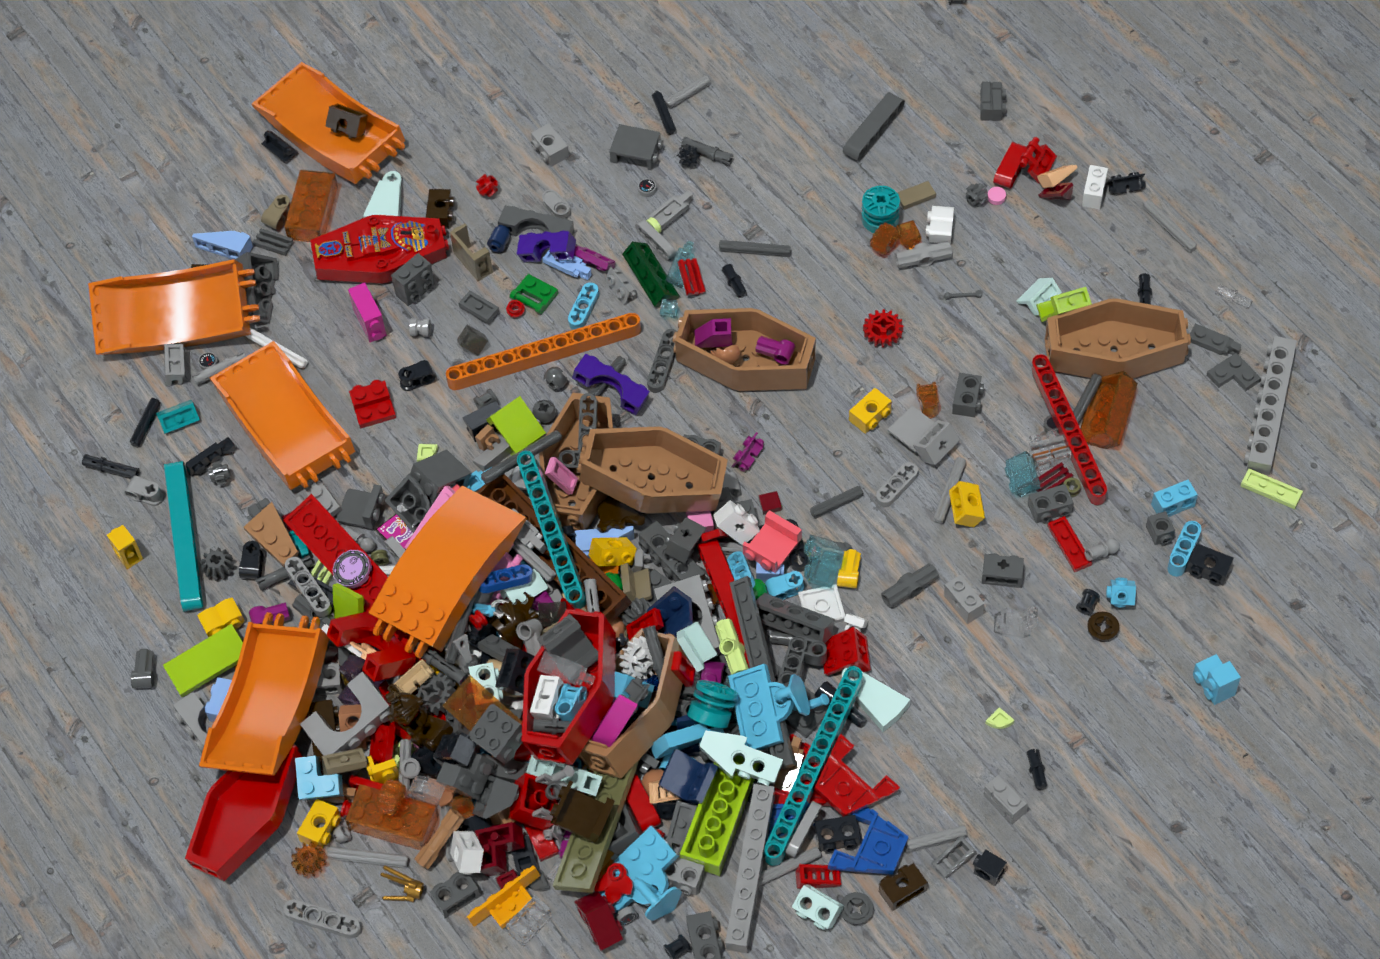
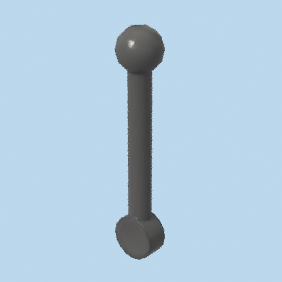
[944,290,983,299]

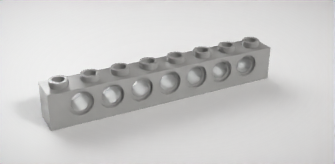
[1244,336,1297,475]
[725,784,775,953]

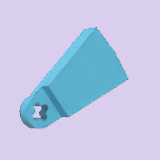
[650,723,725,760]

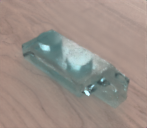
[665,240,695,289]

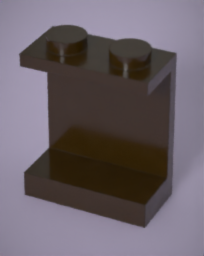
[550,780,615,843]

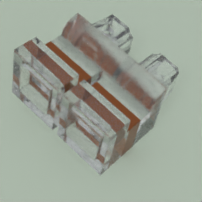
[1029,429,1072,472]

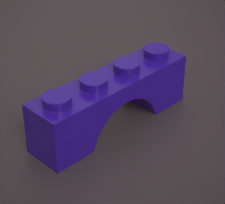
[572,353,650,416]

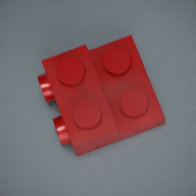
[349,380,396,429]

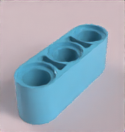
[1167,521,1201,577]

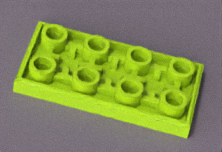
[163,624,243,697]

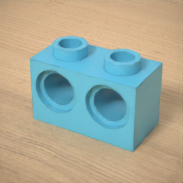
[1151,479,1198,516]

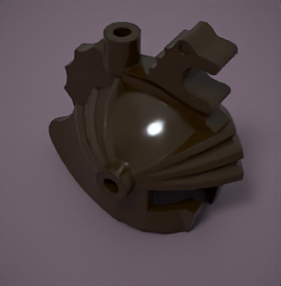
[488,592,539,649]
[385,684,427,733]

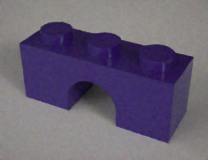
[517,230,576,262]

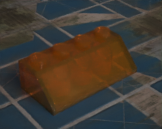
[1080,371,1138,449]

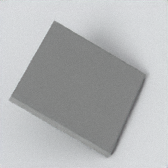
[887,406,935,453]

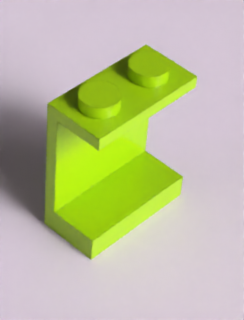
[1036,287,1092,322]
[486,396,546,456]

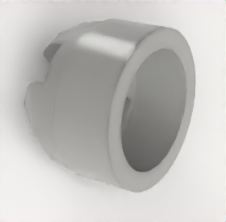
[333,824,351,843]

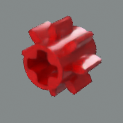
[476,174,498,197]

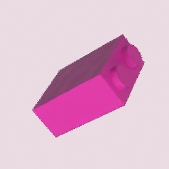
[348,282,387,342]

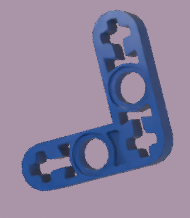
[478,564,533,593]

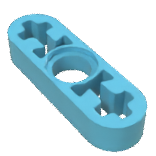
[568,282,599,330]
[727,551,755,587]

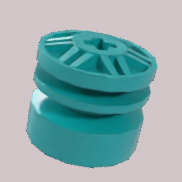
[861,185,900,235]
[687,680,738,728]

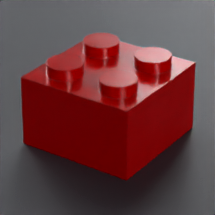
[509,773,558,830]

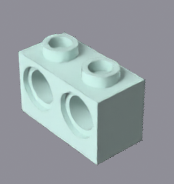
[469,662,504,711]
[792,884,844,930]

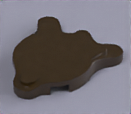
[597,496,646,532]

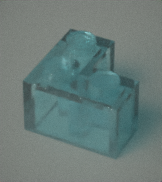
[804,534,844,588]

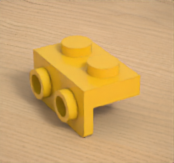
[366,756,399,788]

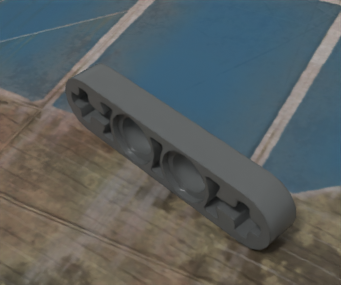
[647,329,678,393]

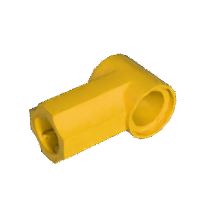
[837,549,861,589]

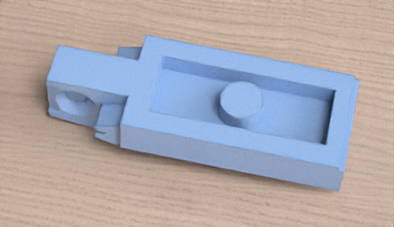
[542,249,592,280]

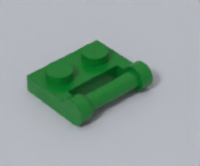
[509,274,559,314]

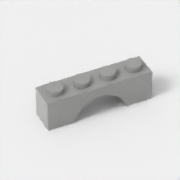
[173,692,207,752]

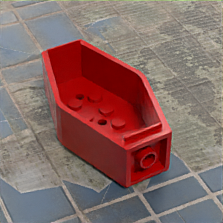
[522,609,616,765]

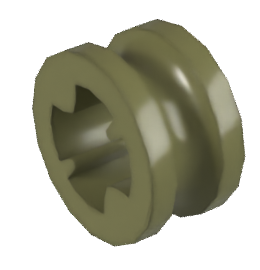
[1063,478,1081,497]
[370,550,389,566]

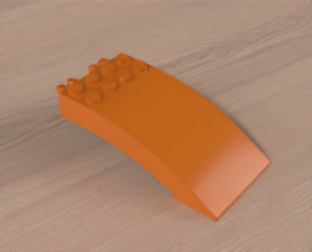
[252,62,405,184]
[88,259,260,355]
[210,341,356,490]
[369,486,527,658]
[199,612,329,776]

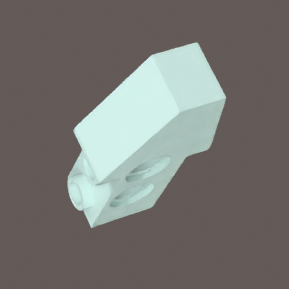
[700,730,783,786]

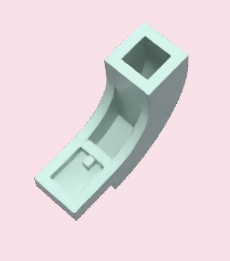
[526,755,602,796]

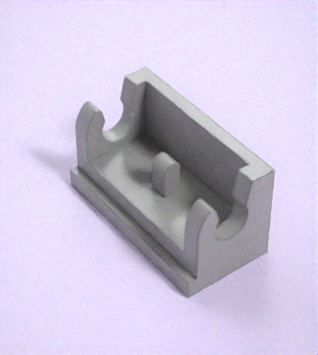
[164,344,185,386]

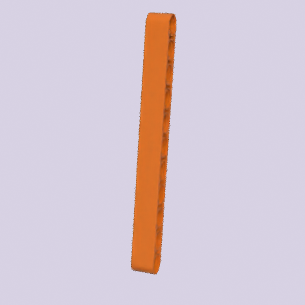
[446,313,641,390]

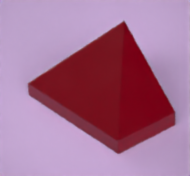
[1039,182,1073,201]

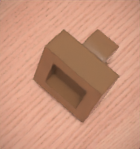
[475,424,500,451]

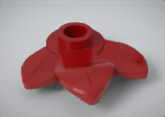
[594,863,633,905]

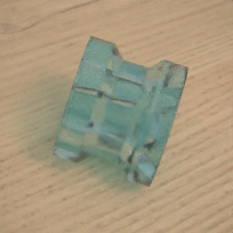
[660,299,678,319]

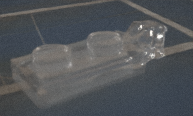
[537,651,595,686]

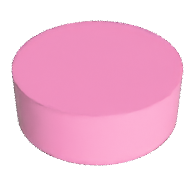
[988,187,1006,205]

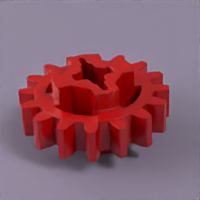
[863,309,904,347]

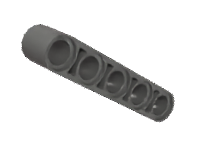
[843,92,905,161]

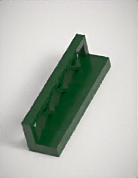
[622,241,680,307]

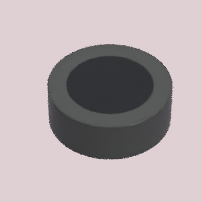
[1043,415,1059,435]

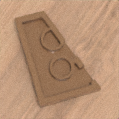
[244,502,298,567]

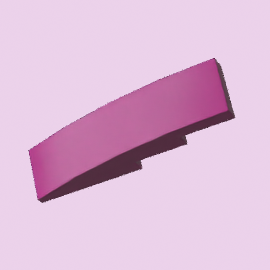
[590,694,638,747]

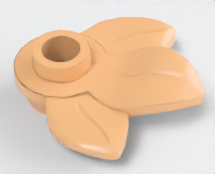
[349,642,377,659]

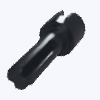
[814,681,866,727]

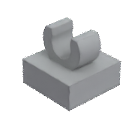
[630,549,651,572]

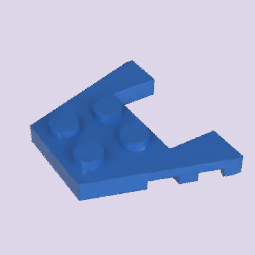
[828,807,909,875]

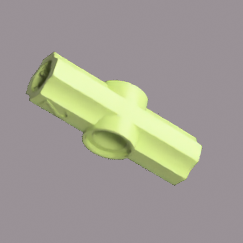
[715,619,749,675]

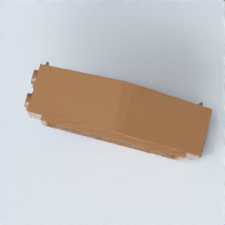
[1044,299,1191,382]
[673,308,816,391]
[539,393,617,531]
[577,426,728,513]
[579,628,688,778]

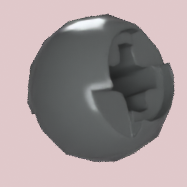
[543,367,567,390]
[532,399,556,423]

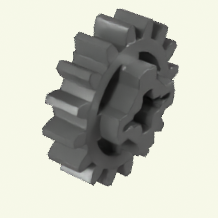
[415,672,456,716]

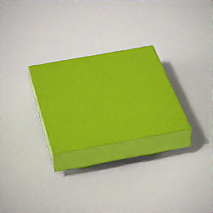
[332,583,365,619]

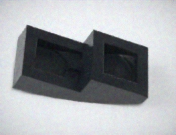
[511,834,538,876]

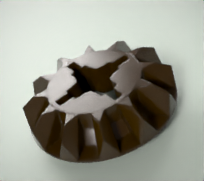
[1087,611,1119,641]

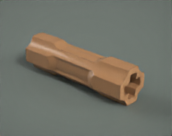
[414,808,465,869]

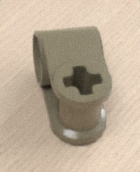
[261,195,293,230]

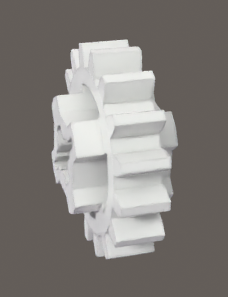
[619,636,654,680]

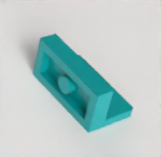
[156,400,200,434]

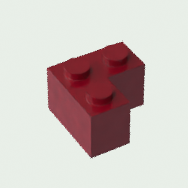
[475,822,524,877]
[574,891,623,951]

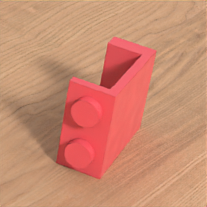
[743,510,802,573]

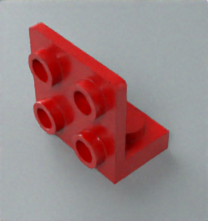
[823,627,871,676]

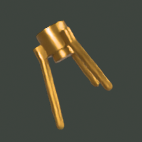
[380,865,424,902]

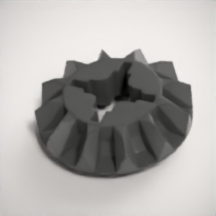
[841,892,873,925]

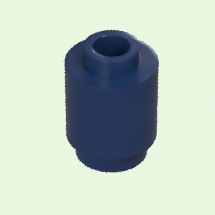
[487,225,510,252]

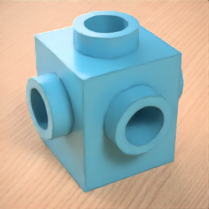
[1106,577,1136,607]

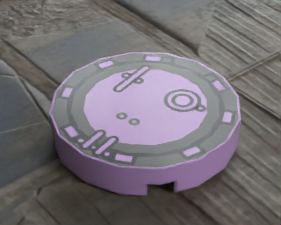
[333,550,372,588]

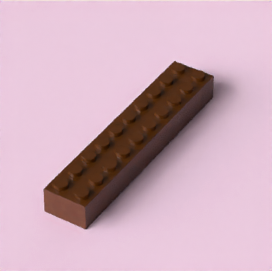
[476,474,632,624]

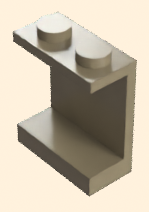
[450,223,493,282]

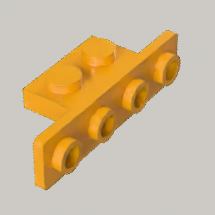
[467,865,540,929]

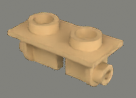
[394,659,434,694]

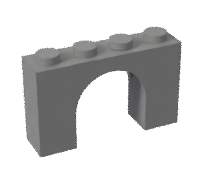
[654,575,721,663]
[300,671,390,755]

